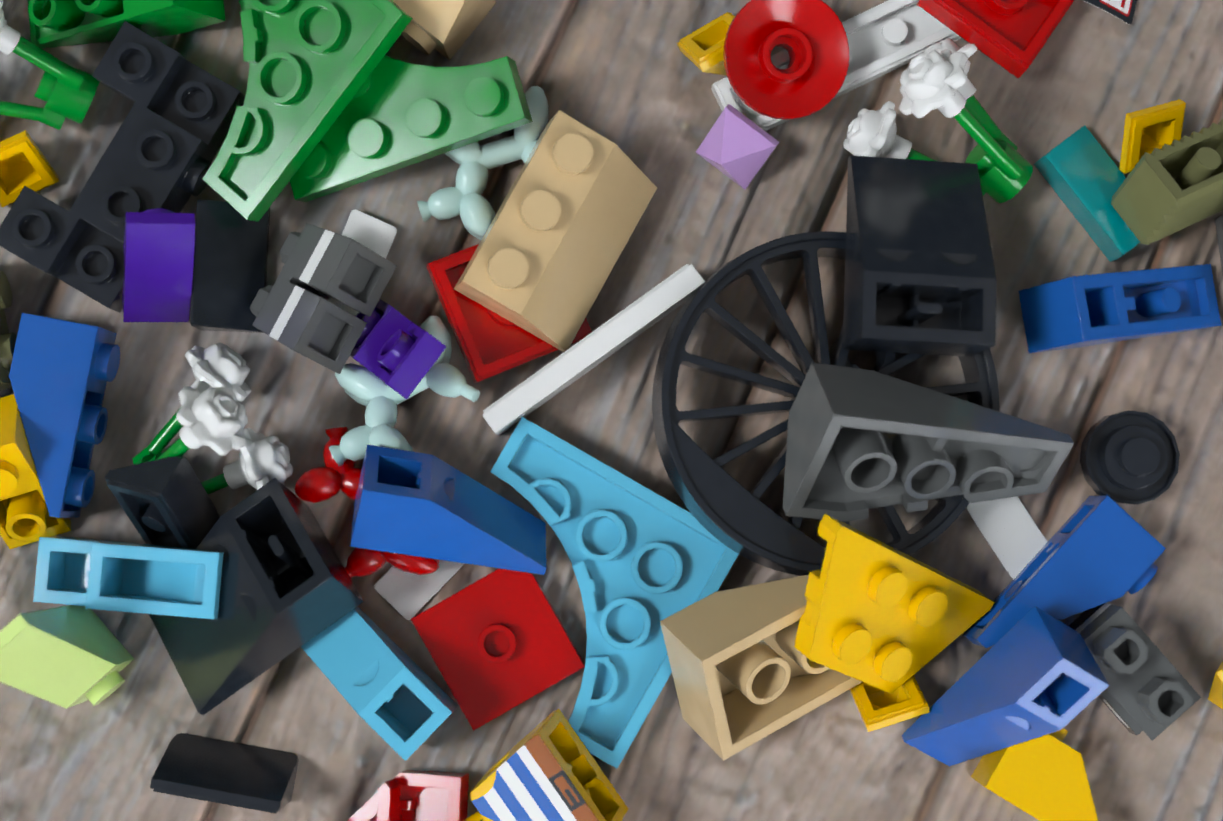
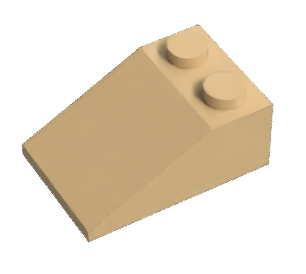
[660,575,862,761]

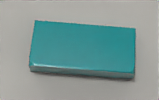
[1034,125,1140,262]

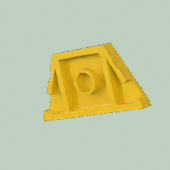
[794,514,995,694]

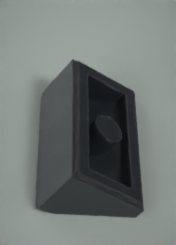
[190,199,270,333]
[104,456,220,549]
[150,733,299,814]

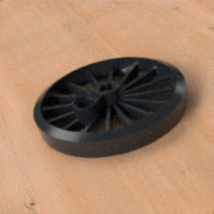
[652,231,1000,576]

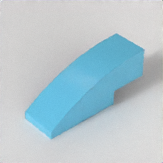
[33,537,224,619]

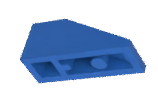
[1018,264,1222,353]
[963,495,1166,648]

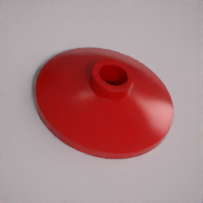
[723,0,849,120]

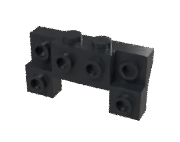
[0,21,245,313]

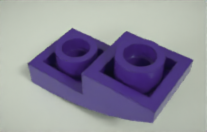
[122,208,195,322]
[350,299,447,399]

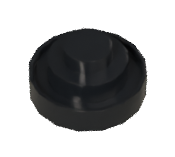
[1080,410,1180,505]

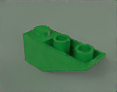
[27,0,225,49]

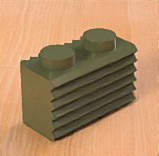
[1111,119,1223,245]

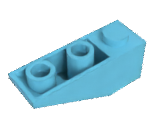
[301,606,458,761]

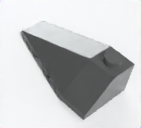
[783,362,1074,522]

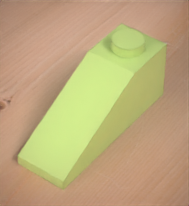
[0,605,134,709]

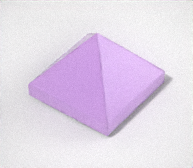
[696,104,779,190]

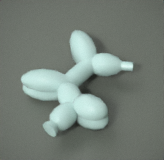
[417,86,549,240]
[329,316,480,467]

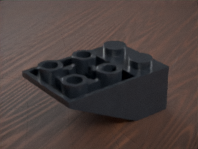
[843,155,997,357]
[149,478,364,715]

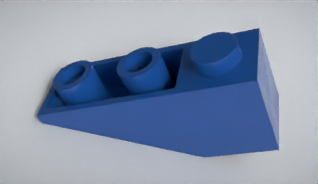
[9,313,120,518]
[350,444,547,575]
[901,606,1109,766]

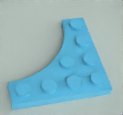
[490,417,739,769]

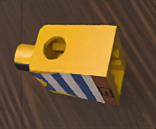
[464,708,629,821]

